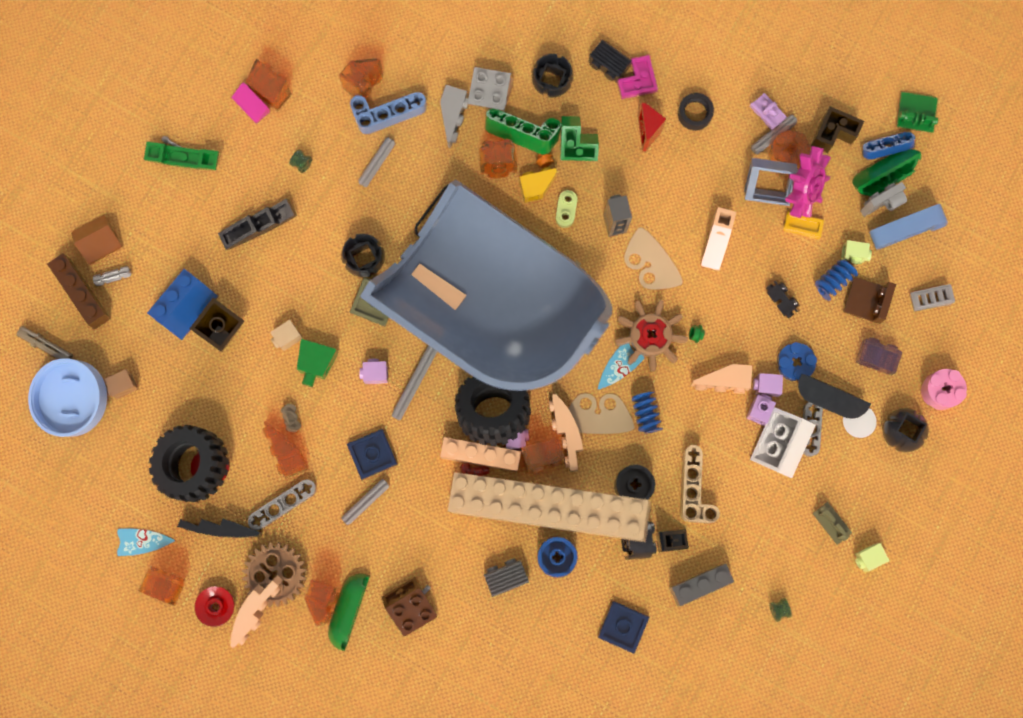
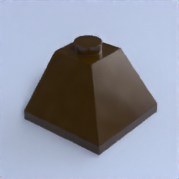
[189,298,245,352]

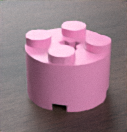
[921,369,967,410]

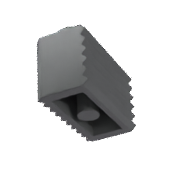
[484,558,529,597]

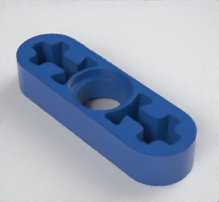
[862,132,915,159]

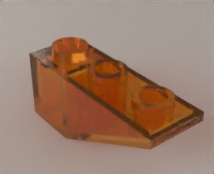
[263,421,308,478]

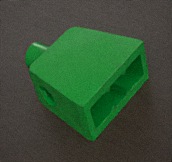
[297,339,339,387]

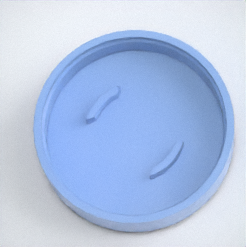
[28,359,107,437]

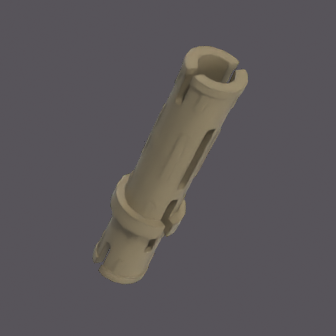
[17,326,73,359]

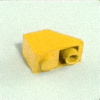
[519,167,557,203]

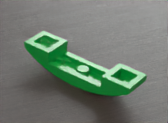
[143,141,219,170]

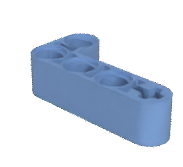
[350,92,427,134]
[869,204,948,250]

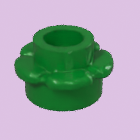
[689,325,705,343]

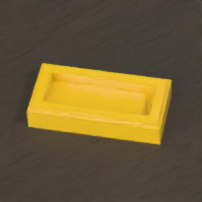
[783,211,824,239]

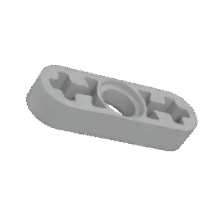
[803,402,823,457]

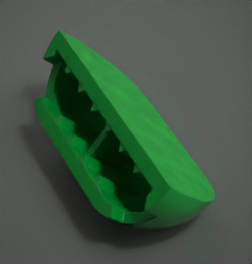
[852,149,921,196]
[328,573,370,652]

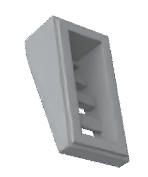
[910,284,955,312]

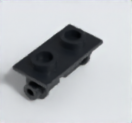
[766,280,800,319]

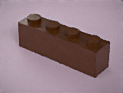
[47,253,111,329]

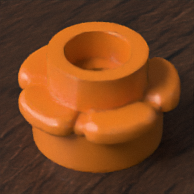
[536,154,554,169]

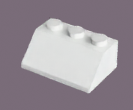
[750,407,816,478]

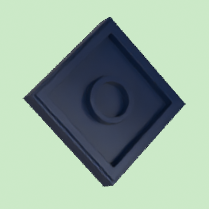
[347,429,398,480]
[597,601,650,654]

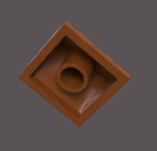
[71,214,123,265]

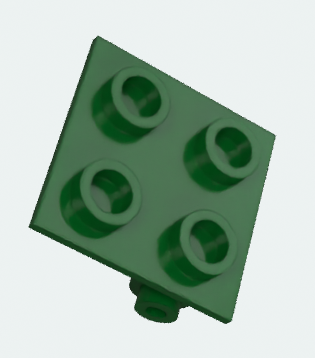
[897,92,939,133]

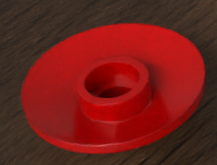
[194,586,235,627]

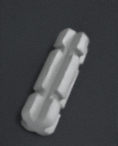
[93,266,131,286]

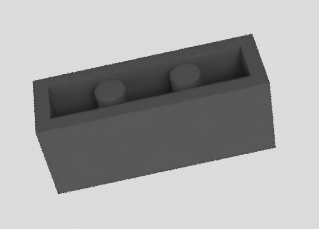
[603,195,632,237]
[669,564,734,606]

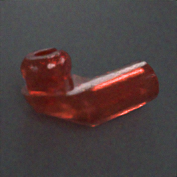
[460,463,489,476]

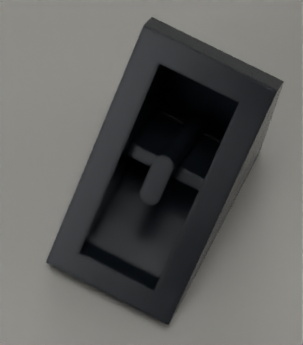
[656,529,689,553]

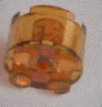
[768,131,810,169]
[479,139,518,179]
[138,566,185,606]

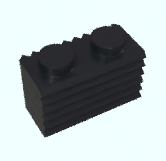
[588,39,632,82]

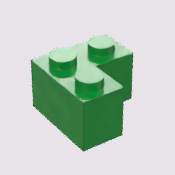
[560,116,599,161]

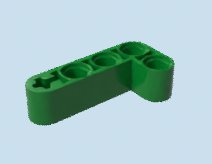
[485,109,561,155]

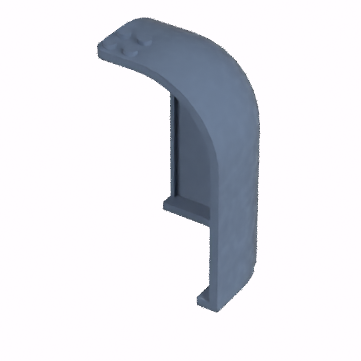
[360,180,613,390]

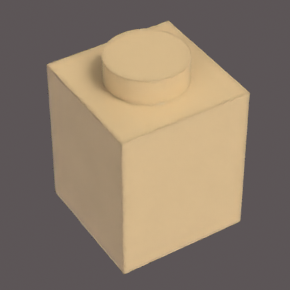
[270,320,303,351]

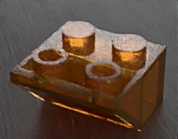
[339,58,384,98]
[246,59,292,111]
[304,579,340,626]

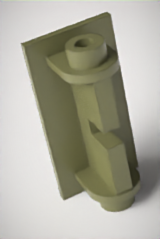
[813,502,852,545]

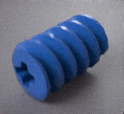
[815,260,858,301]
[631,392,663,434]

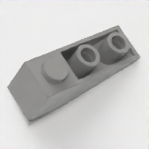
[440,85,469,148]

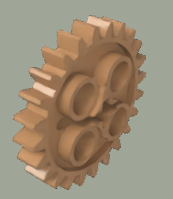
[242,542,307,607]

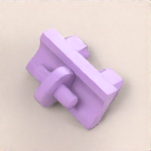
[750,93,787,130]

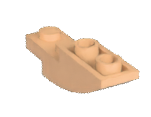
[549,394,583,472]
[230,575,283,648]

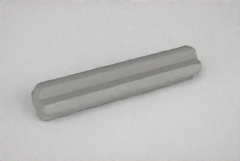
[751,115,797,154]
[358,138,395,187]
[341,479,389,525]

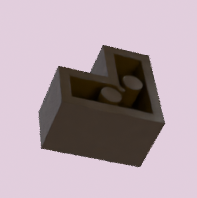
[811,106,864,154]

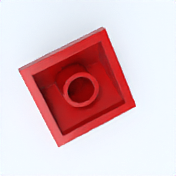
[638,103,666,151]

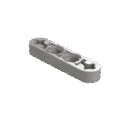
[248,480,317,530]

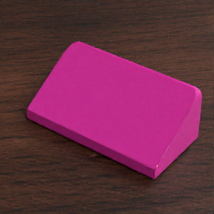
[231,82,270,124]

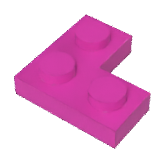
[617,55,658,99]

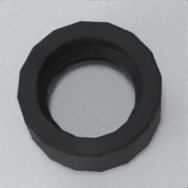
[677,93,714,131]

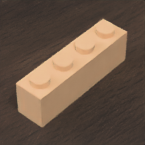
[440,437,521,473]

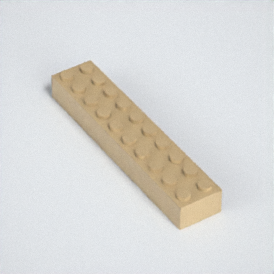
[448,472,651,542]

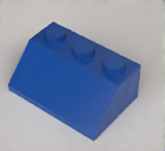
[147,269,218,340]

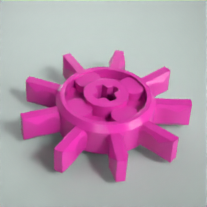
[785,146,831,218]

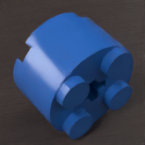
[537,537,578,577]

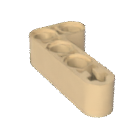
[680,445,720,524]

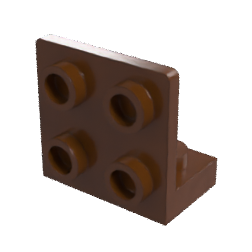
[844,277,896,324]
[381,577,437,636]

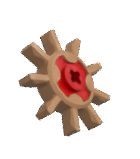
[615,300,688,372]

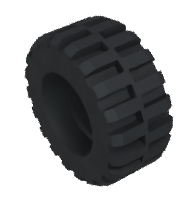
[455,376,531,446]
[149,425,229,502]

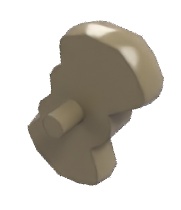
[280,404,301,432]

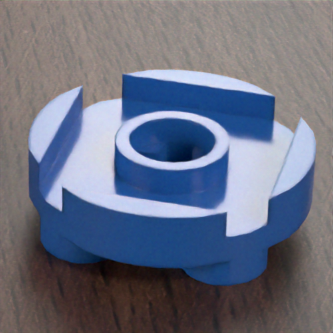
[777,342,817,381]

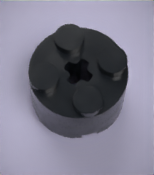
[614,465,655,500]
[621,521,657,560]

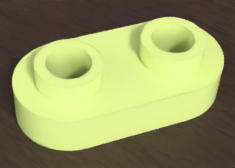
[556,190,577,228]

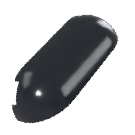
[798,373,871,419]

